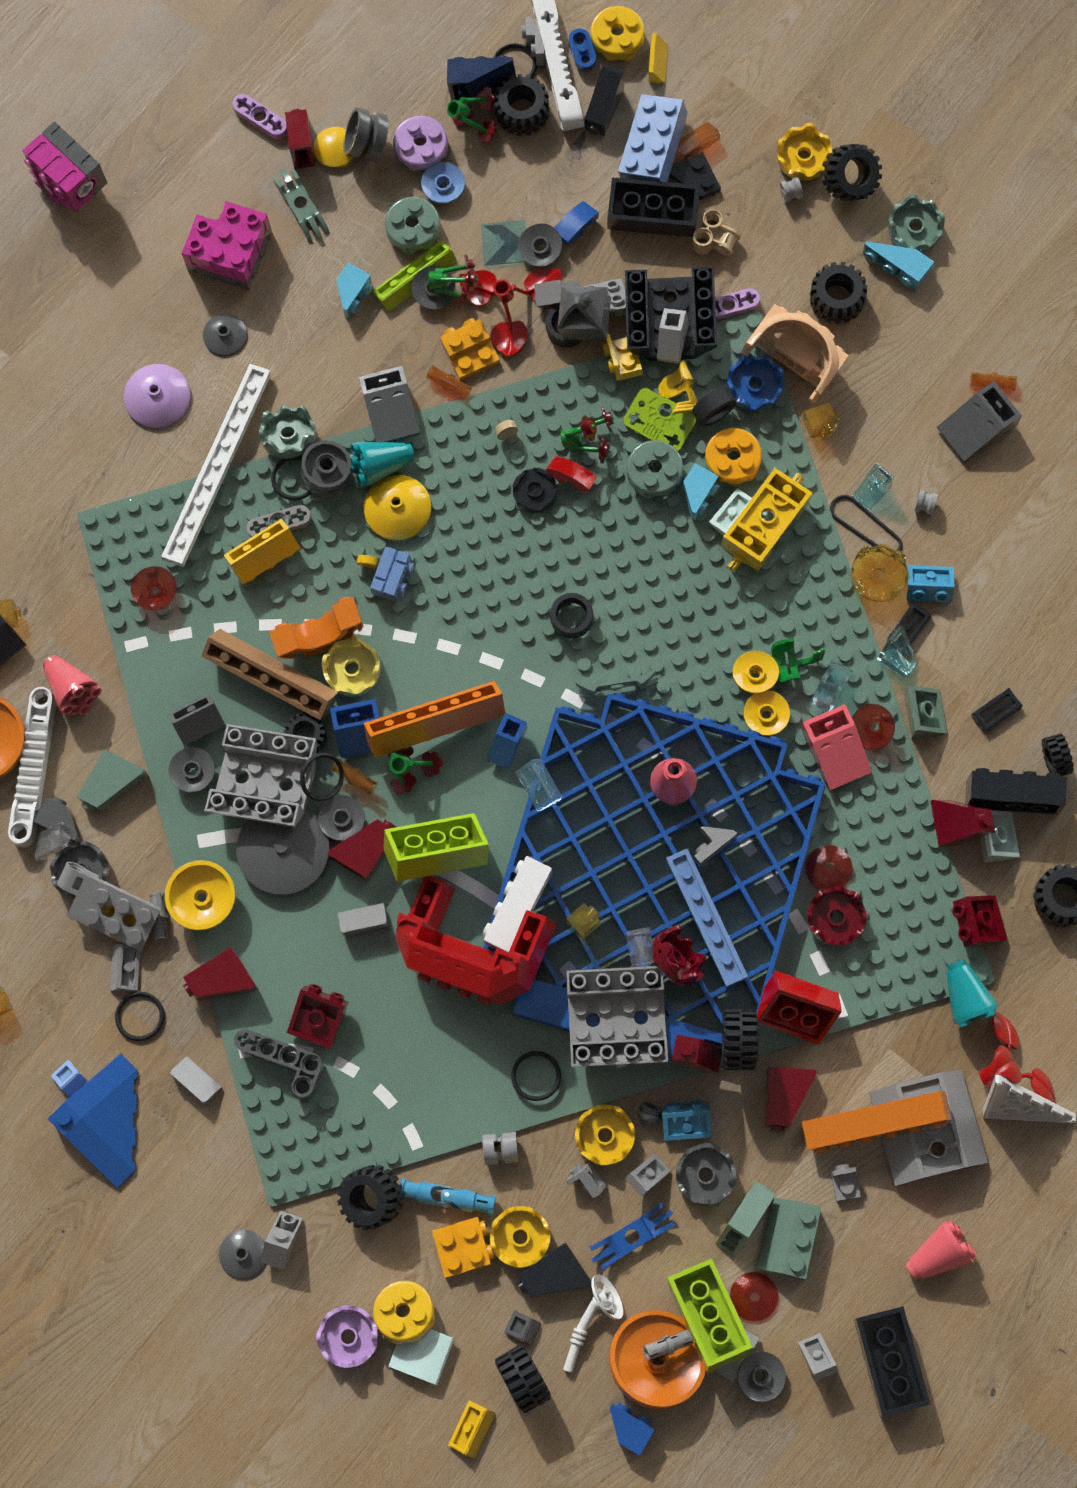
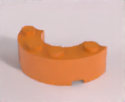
[269,597,364,659]

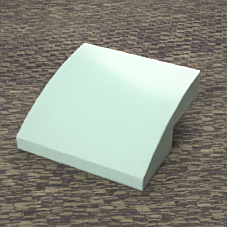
[709,488,774,536]
[389,1329,455,1385]

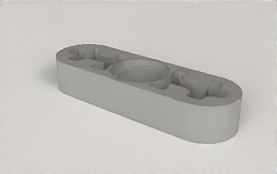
[246,505,311,538]

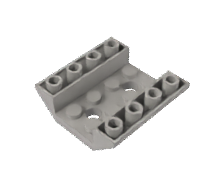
[204,724,317,827]
[566,966,668,1067]
[869,1069,988,1186]

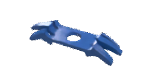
[590,1203,675,1270]

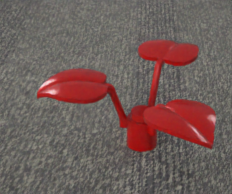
[459,268,562,357]
[979,1013,1055,1103]

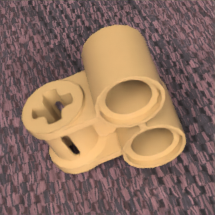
[692,209,741,256]

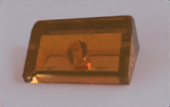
[676,121,720,160]

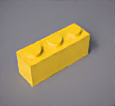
[224,519,301,585]

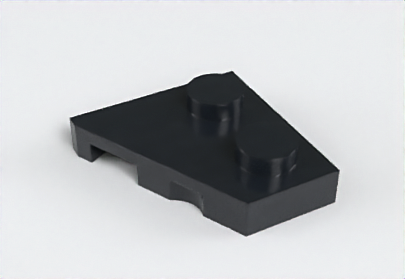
[669,151,721,200]

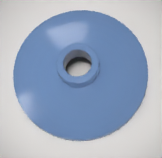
[421,162,465,204]

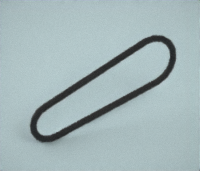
[830,495,903,555]

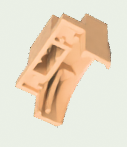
[741,304,849,404]

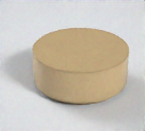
[494,420,518,440]

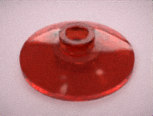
[131,566,177,611]
[852,704,895,750]
[806,845,853,890]
[730,1272,778,1321]

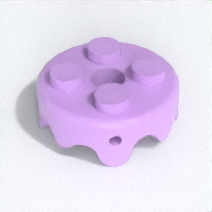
[393,116,448,171]
[316,1305,379,1368]

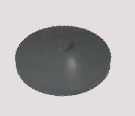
[236,809,330,896]

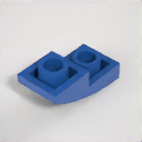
[554,201,599,245]

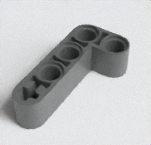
[234,1029,324,1100]

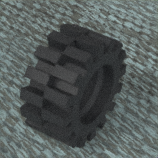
[283,712,327,753]
[1041,733,1074,777]

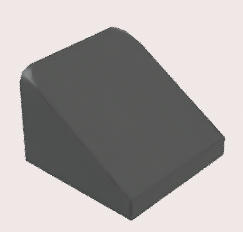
[504,1310,541,1345]

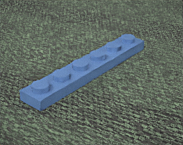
[666,848,748,988]

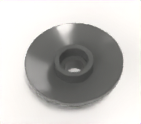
[518,223,562,267]
[411,266,456,310]
[203,314,247,356]
[169,747,215,793]
[318,795,365,841]
[219,1229,265,1278]
[737,1351,786,1402]

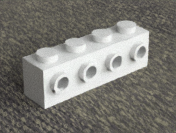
[482,856,553,952]

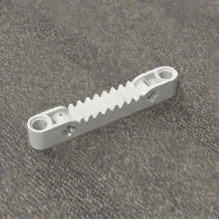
[531,0,584,131]
[8,687,57,848]

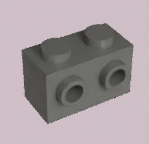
[168,693,225,745]

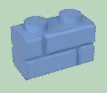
[370,547,414,602]

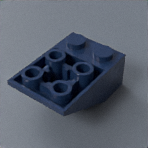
[447,56,517,103]

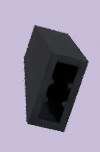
[584,64,624,136]
[517,1242,592,1297]

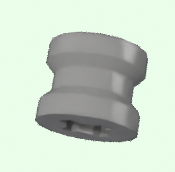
[780,177,803,203]
[914,489,938,516]

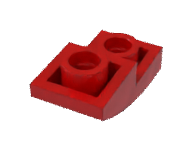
[545,456,597,494]

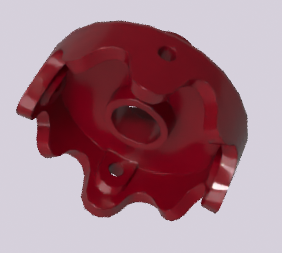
[807,886,867,947]
[652,925,706,987]

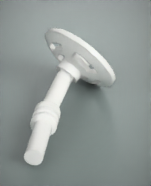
[563,1274,623,1372]

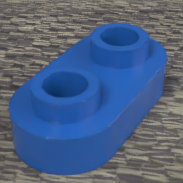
[569,28,596,71]

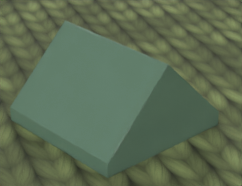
[904,685,947,739]

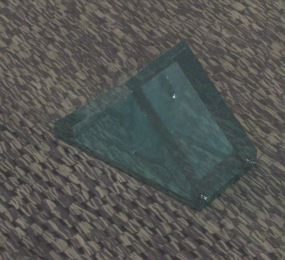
[851,463,894,511]
[878,626,919,677]

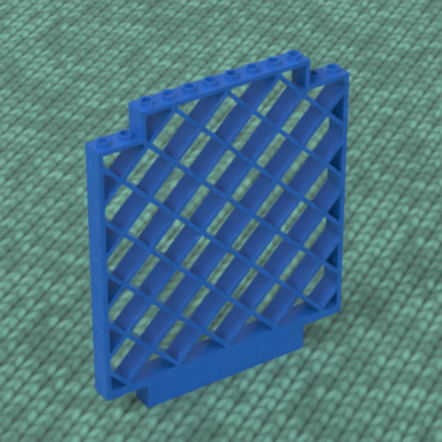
[483,693,826,1062]

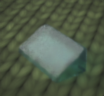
[516,759,562,812]

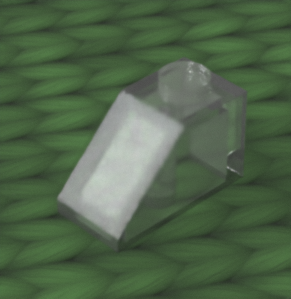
[626,927,655,967]

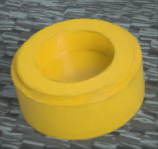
[357,555,380,569]

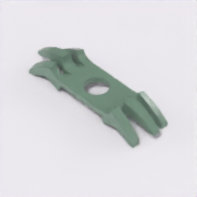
[274,168,329,242]
[572,669,661,697]

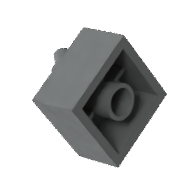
[557,287,611,340]

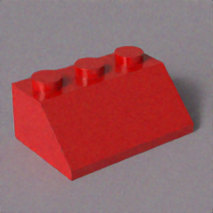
[757,971,842,1044]

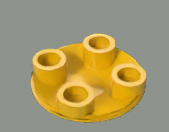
[313,127,353,167]

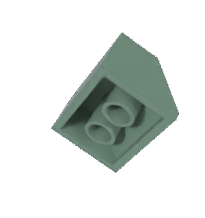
[757,1198,821,1280]

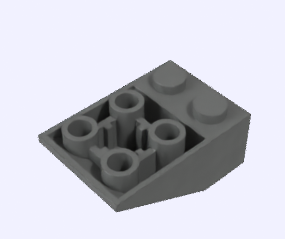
[359,366,420,442]
[937,381,1022,462]

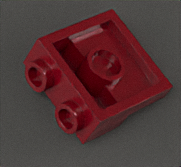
[952,895,1007,947]
[287,984,349,1049]

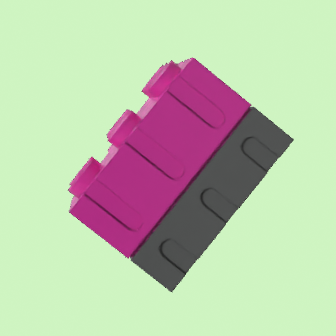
[22,121,107,212]
[181,201,272,291]

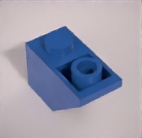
[487,713,528,770]
[610,1402,655,1456]

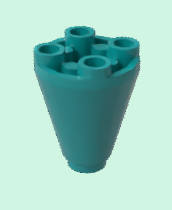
[350,442,414,488]
[946,959,999,1028]

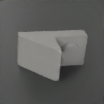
[534,280,579,307]
[694,827,737,867]
[625,1153,671,1196]
[798,1333,839,1381]

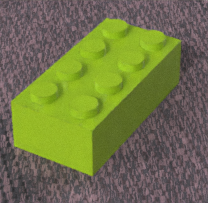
[384,813,489,882]
[667,1258,753,1374]

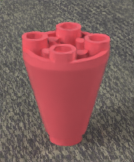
[43,655,102,716]
[650,758,697,806]
[906,1220,977,1280]

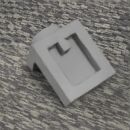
[566,1162,606,1198]
[831,1164,861,1202]

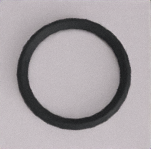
[493,43,537,78]
[271,456,312,501]
[300,753,344,801]
[115,992,164,1041]
[511,1051,561,1101]

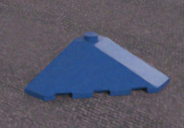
[48,1054,138,1188]

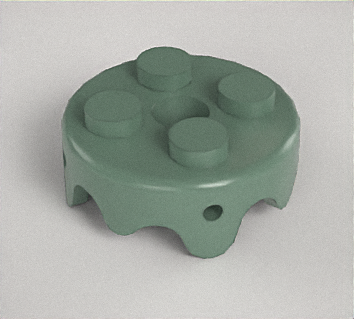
[888,194,945,252]
[385,197,441,255]
[259,405,316,459]
[627,440,683,499]

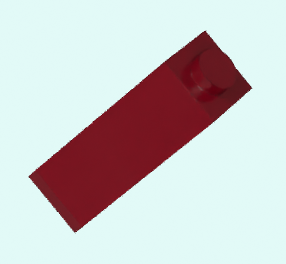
[285,109,316,170]
[930,800,995,846]
[327,819,396,882]
[183,947,259,1000]
[671,1035,722,1074]
[765,1067,816,1132]

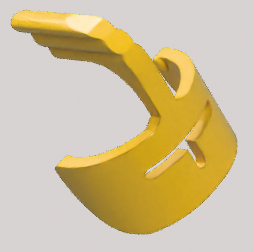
[658,361,697,414]

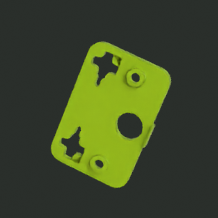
[624,388,696,451]

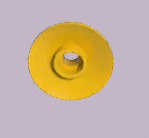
[733,651,779,694]
[744,690,790,736]

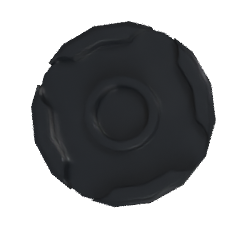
[513,468,557,512]

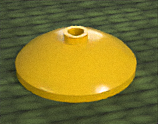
[364,475,431,541]
[165,860,236,931]

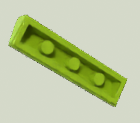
[372,241,457,312]

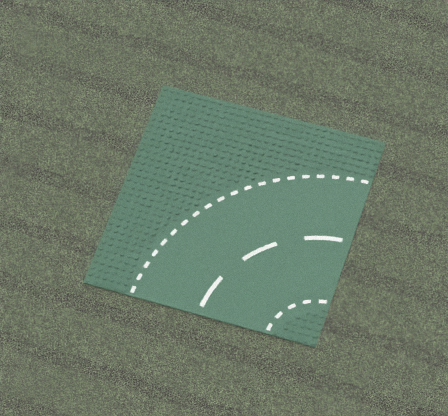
[77,311,994,1207]

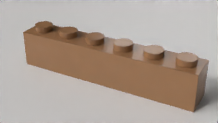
[201,629,339,720]

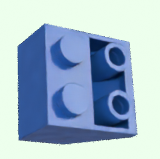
[330,699,380,759]

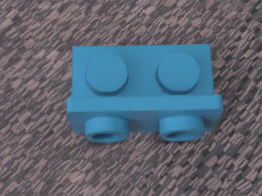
[906,565,955,603]
[661,1100,712,1141]

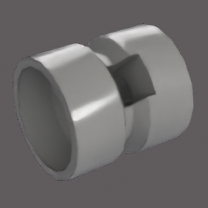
[482,1132,519,1166]

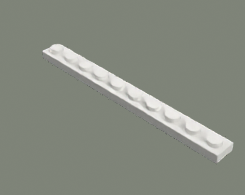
[161,364,271,567]

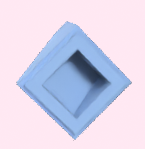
[51,1060,87,1096]

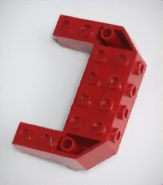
[396,876,557,1006]

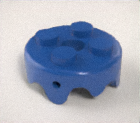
[727,353,784,411]

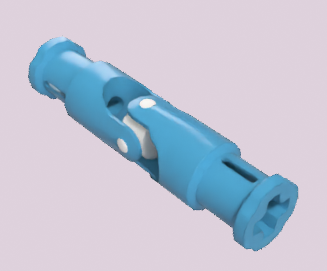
[400,1178,496,1216]

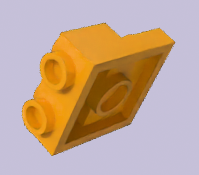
[440,318,500,381]
[432,1217,494,1278]

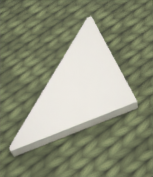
[983,1075,1076,1123]

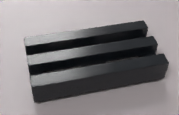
[887,603,932,653]
[971,688,1023,733]

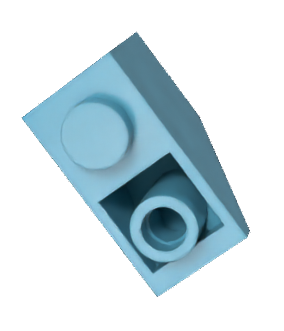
[336,263,373,319]
[683,463,720,520]

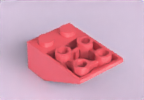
[801,704,872,791]

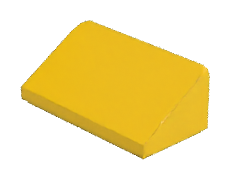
[649,33,668,83]
[448,1400,495,1458]

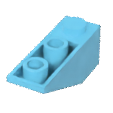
[863,242,934,290]

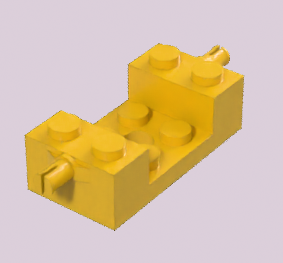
[721,468,812,572]

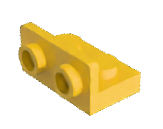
[602,333,643,381]

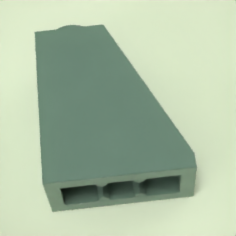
[77,749,148,812]
[715,1181,776,1257]

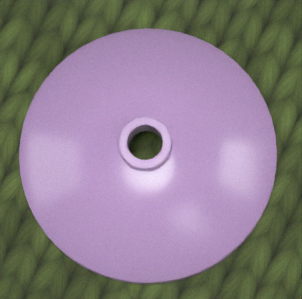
[124,364,191,428]

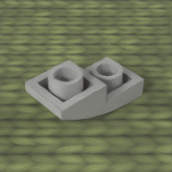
[522,16,545,66]

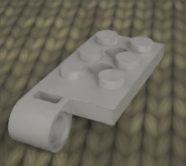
[57,862,162,951]

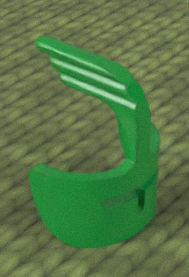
[771,638,825,682]

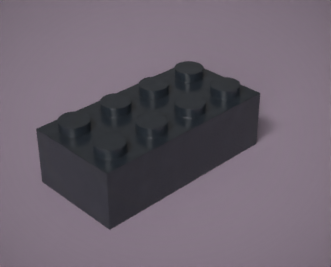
[607,177,700,237]
[965,768,1067,815]
[854,1306,930,1417]

